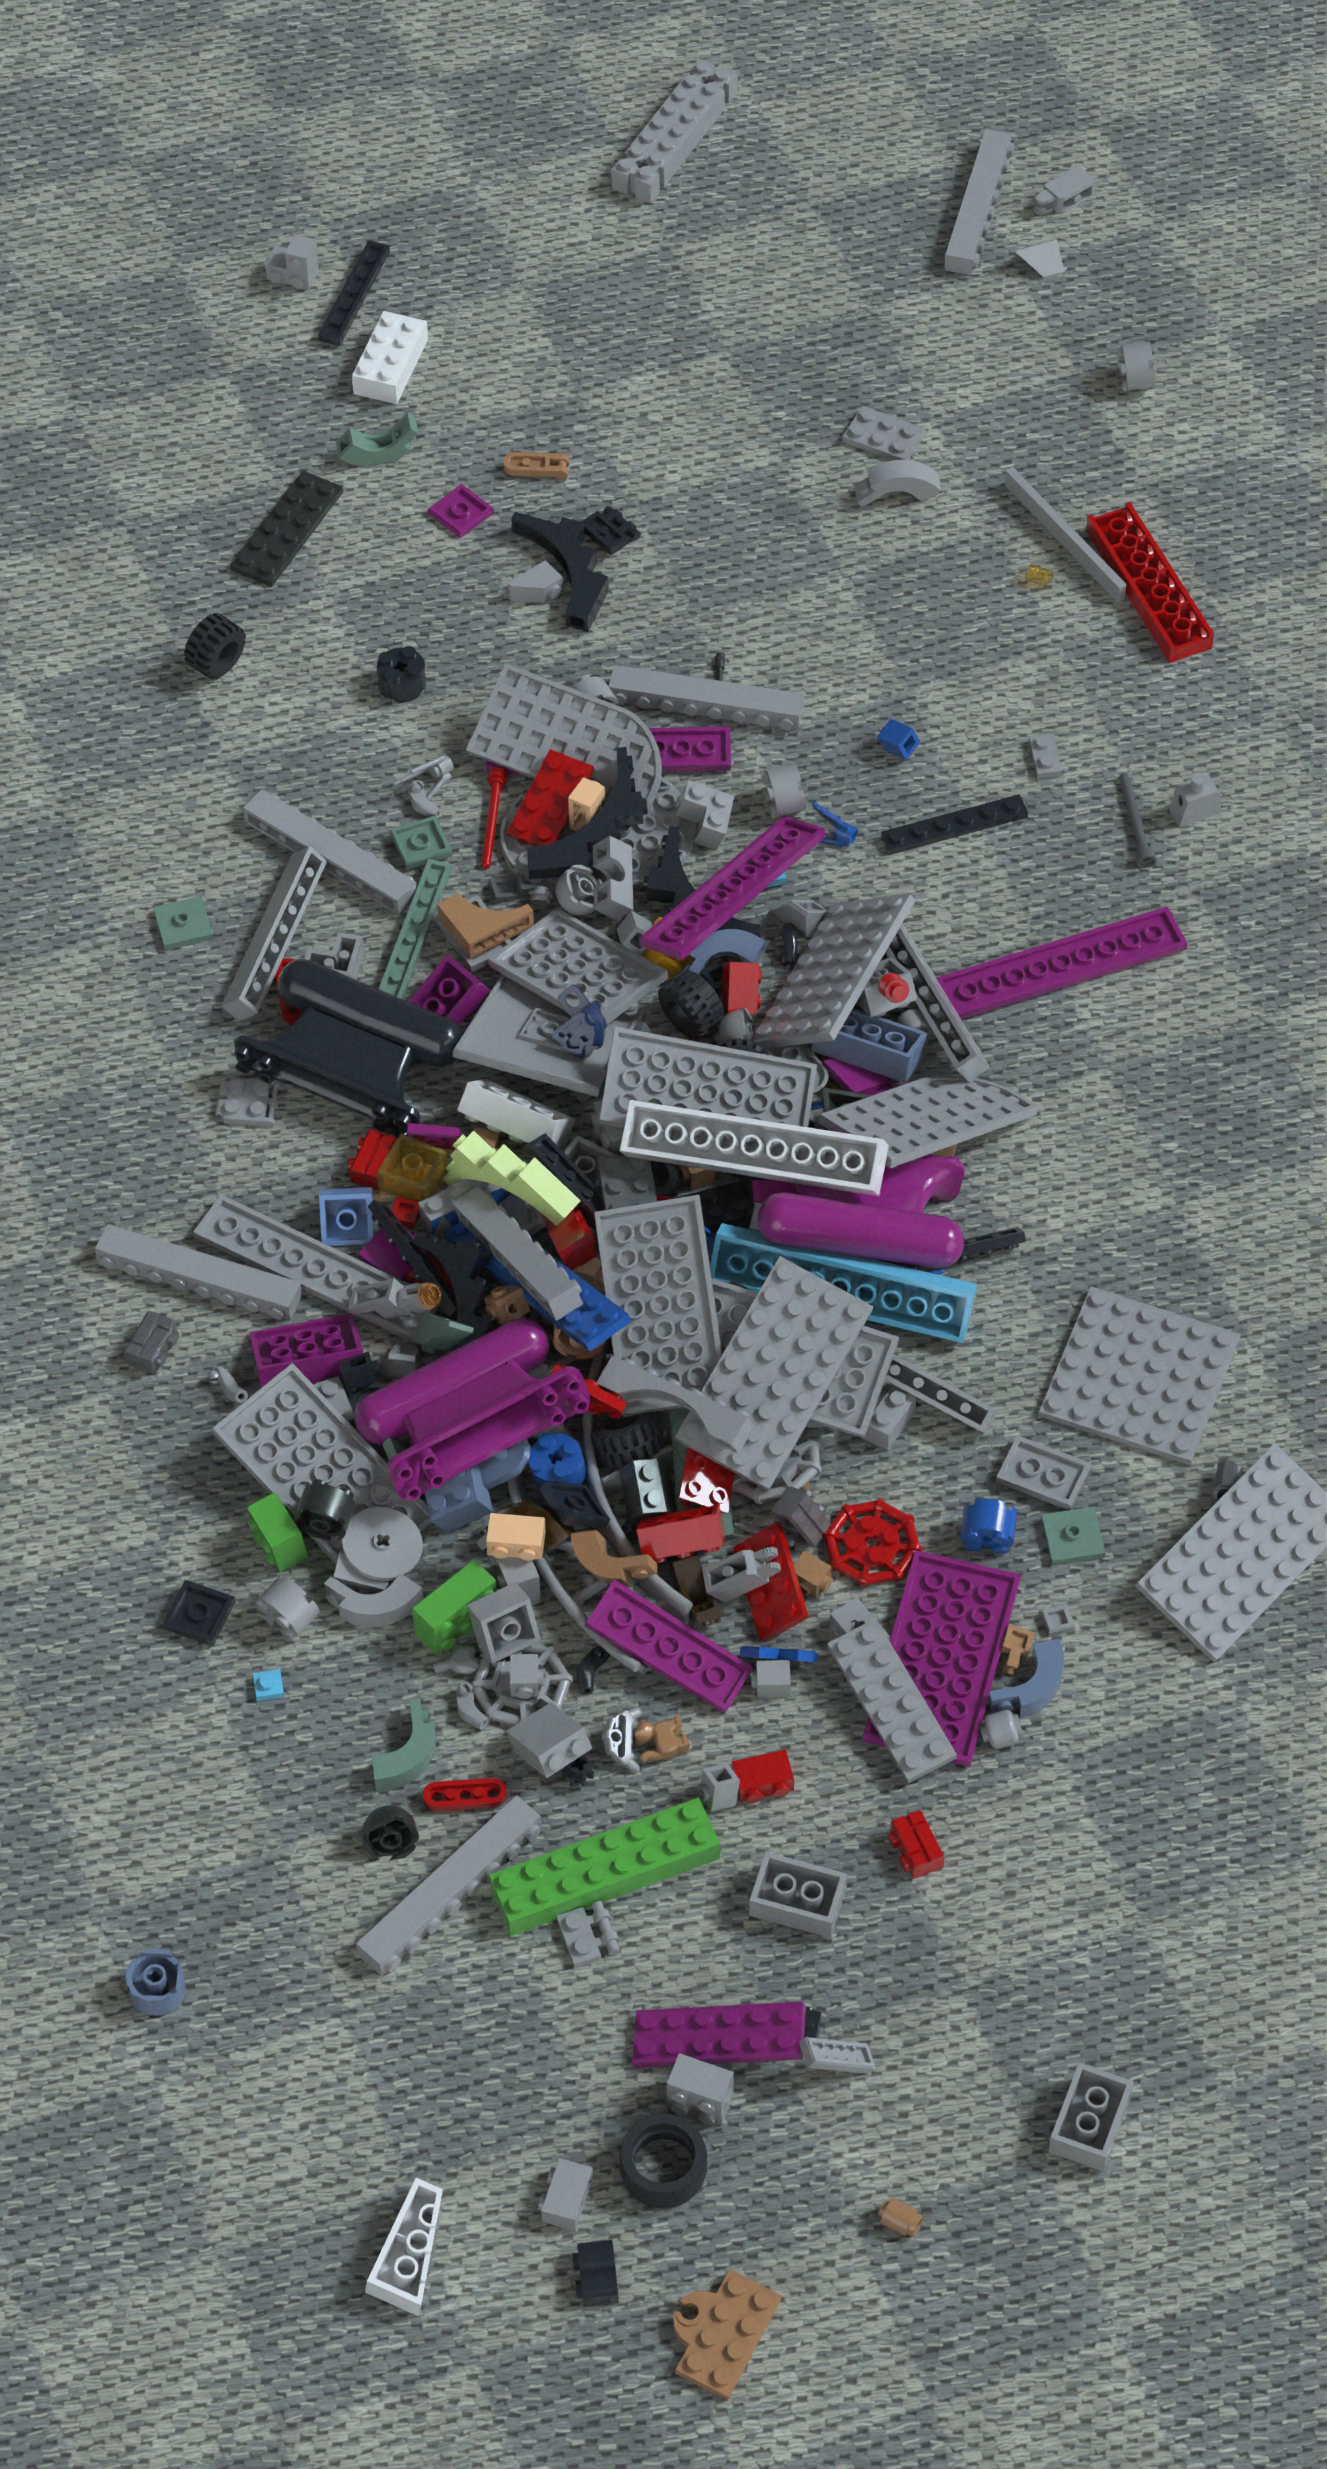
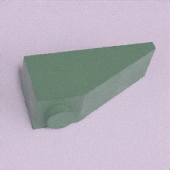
[414,1312,474,1354]

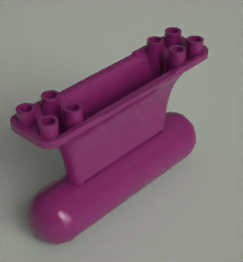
[757,1154,965,1268]
[354,1317,590,1501]

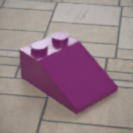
[409,954,491,1024]

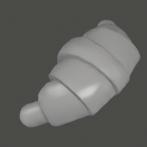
[601,1707,642,1773]

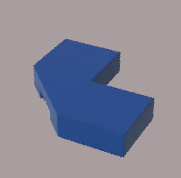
[740,1646,818,1662]

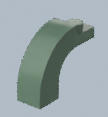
[336,412,418,466]
[371,1699,436,1792]

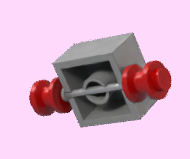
[856,957,918,1017]

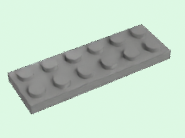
[827,1618,957,1783]

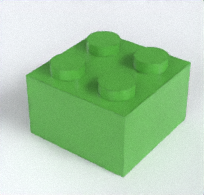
[246,1492,308,1572]

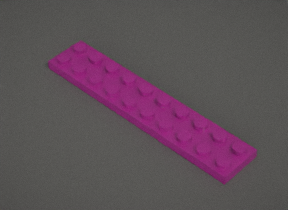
[486,727,731,774]
[640,815,825,960]
[936,906,1188,1020]

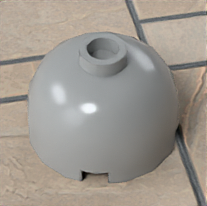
[556,865,603,916]
[715,1008,754,1046]

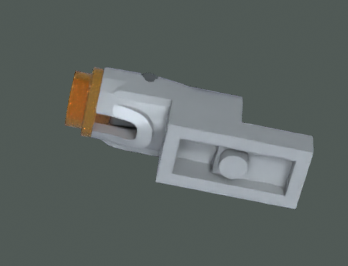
[348,1278,441,1319]

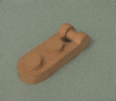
[503,452,569,480]

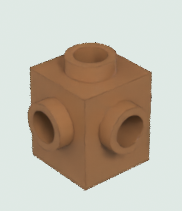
[484,1285,530,1325]

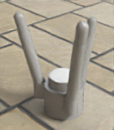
[392,754,454,800]

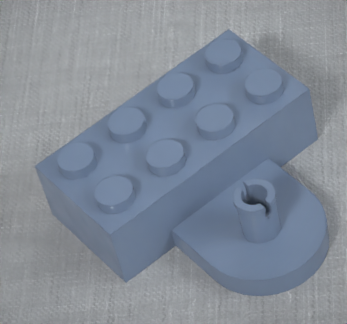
[425,1438,530,1532]

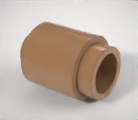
[878,2197,924,2237]

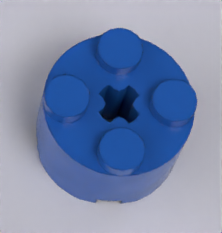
[528,1433,587,1488]
[960,1499,1018,1554]

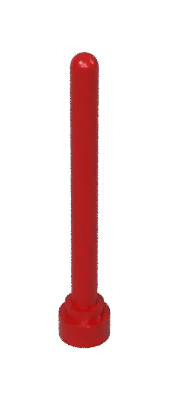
[481,767,508,869]

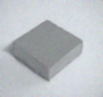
[1040,1604,1075,1637]

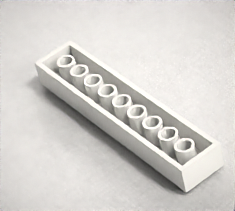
[620,1100,889,1196]

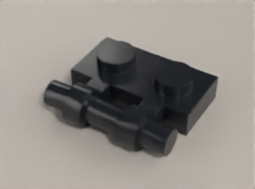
[581,506,641,555]

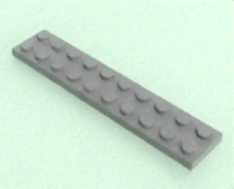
[193,1195,441,1344]

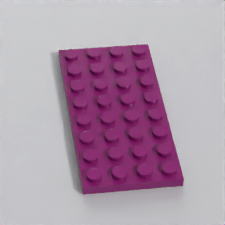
[862,1550,1021,1767]

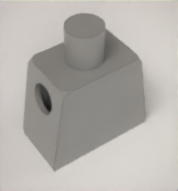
[1169,773,1222,828]

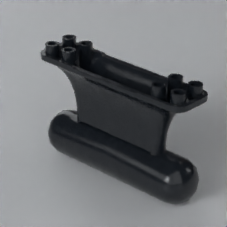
[234,958,463,1142]

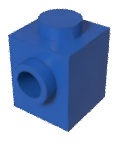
[877,719,921,760]

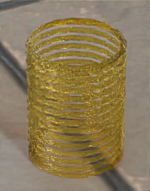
[1025,564,1054,587]

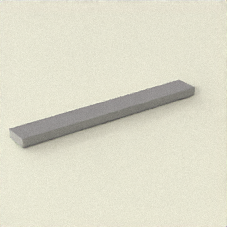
[1005,467,1126,603]

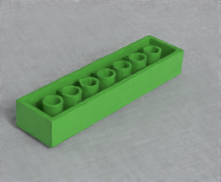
[489,1797,720,1936]

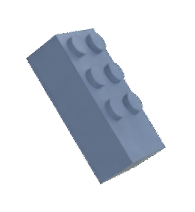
[811,1008,928,1083]

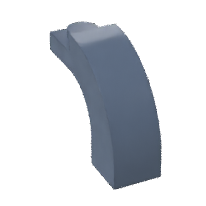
[684,929,767,976]
[988,1639,1064,1718]

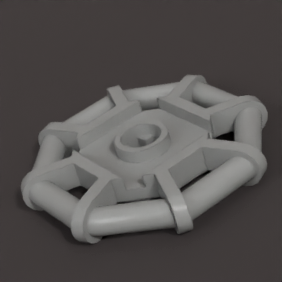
[732,1435,822,1504]
[470,1644,573,1726]

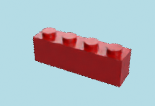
[541,1205,598,1271]

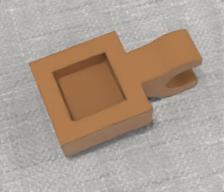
[1001,1624,1034,1676]

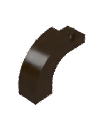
[476,1501,576,1552]
[667,1551,725,1630]

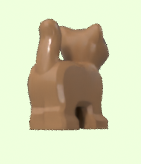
[634,1715,689,1762]

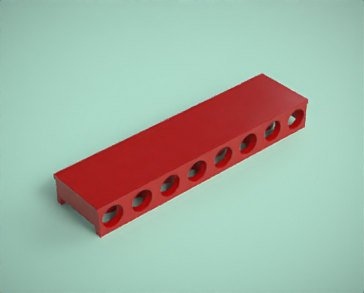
[1086,502,1214,663]

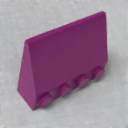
[249,1313,363,1388]

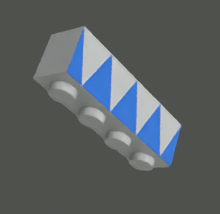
[418,1179,512,1237]

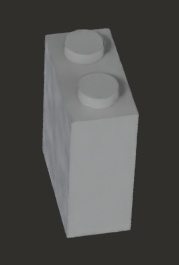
[506,1702,592,1778]

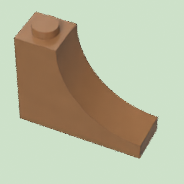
[437,893,534,959]

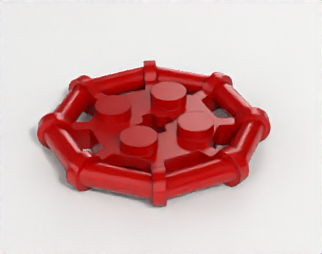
[822,1498,923,1588]

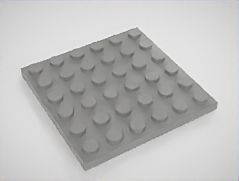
[1039,1287,1241,1466]

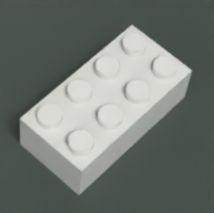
[352,311,428,404]
[457,1079,575,1148]

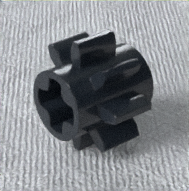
[561,1753,595,1787]

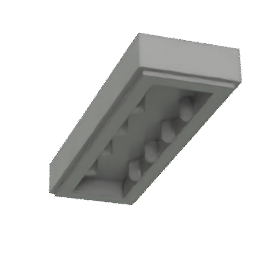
[799,2037,876,2074]

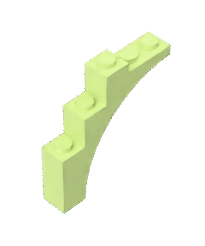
[443,1131,580,1226]

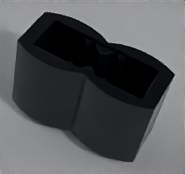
[572,2240,619,2307]

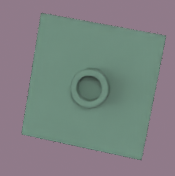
[390,815,453,870]
[153,896,213,950]
[1041,1507,1105,1565]

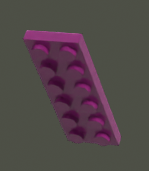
[585,1580,754,1714]
[632,2001,806,2068]

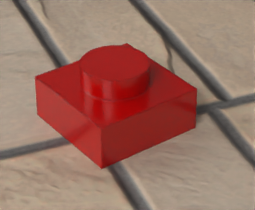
[392,1197,420,1229]

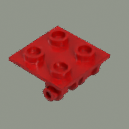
[679,1448,734,1514]

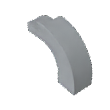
[854,460,941,507]
[324,1574,423,1627]

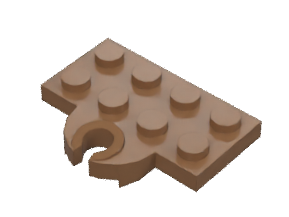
[673,2269,782,2400]

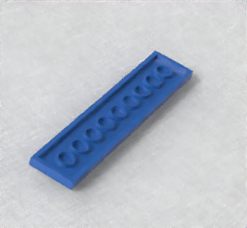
[443,1222,632,1352]

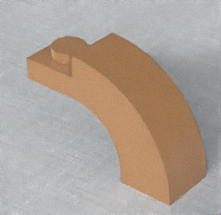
[571,1530,657,1587]

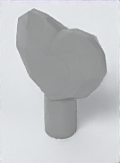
[433,1645,479,1674]

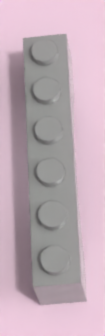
[597,1356,754,1454]

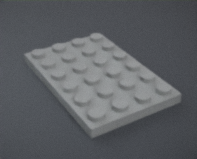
[488,908,668,1024]

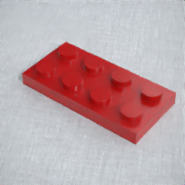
[507,749,595,846]
[733,1522,809,1642]

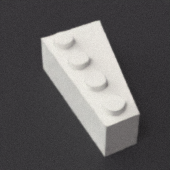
[365,2178,443,2316]

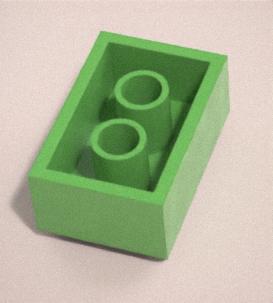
[412,1559,497,1655]

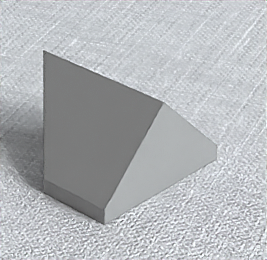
[1015,240,1064,279]
[769,900,828,937]
[378,1342,422,1379]

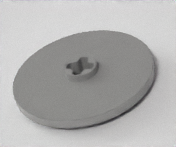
[341,1507,423,1581]

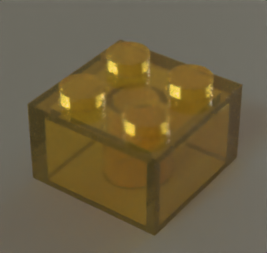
[377,1134,448,1202]

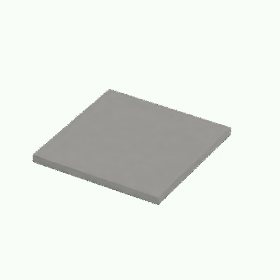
[453,974,647,1097]

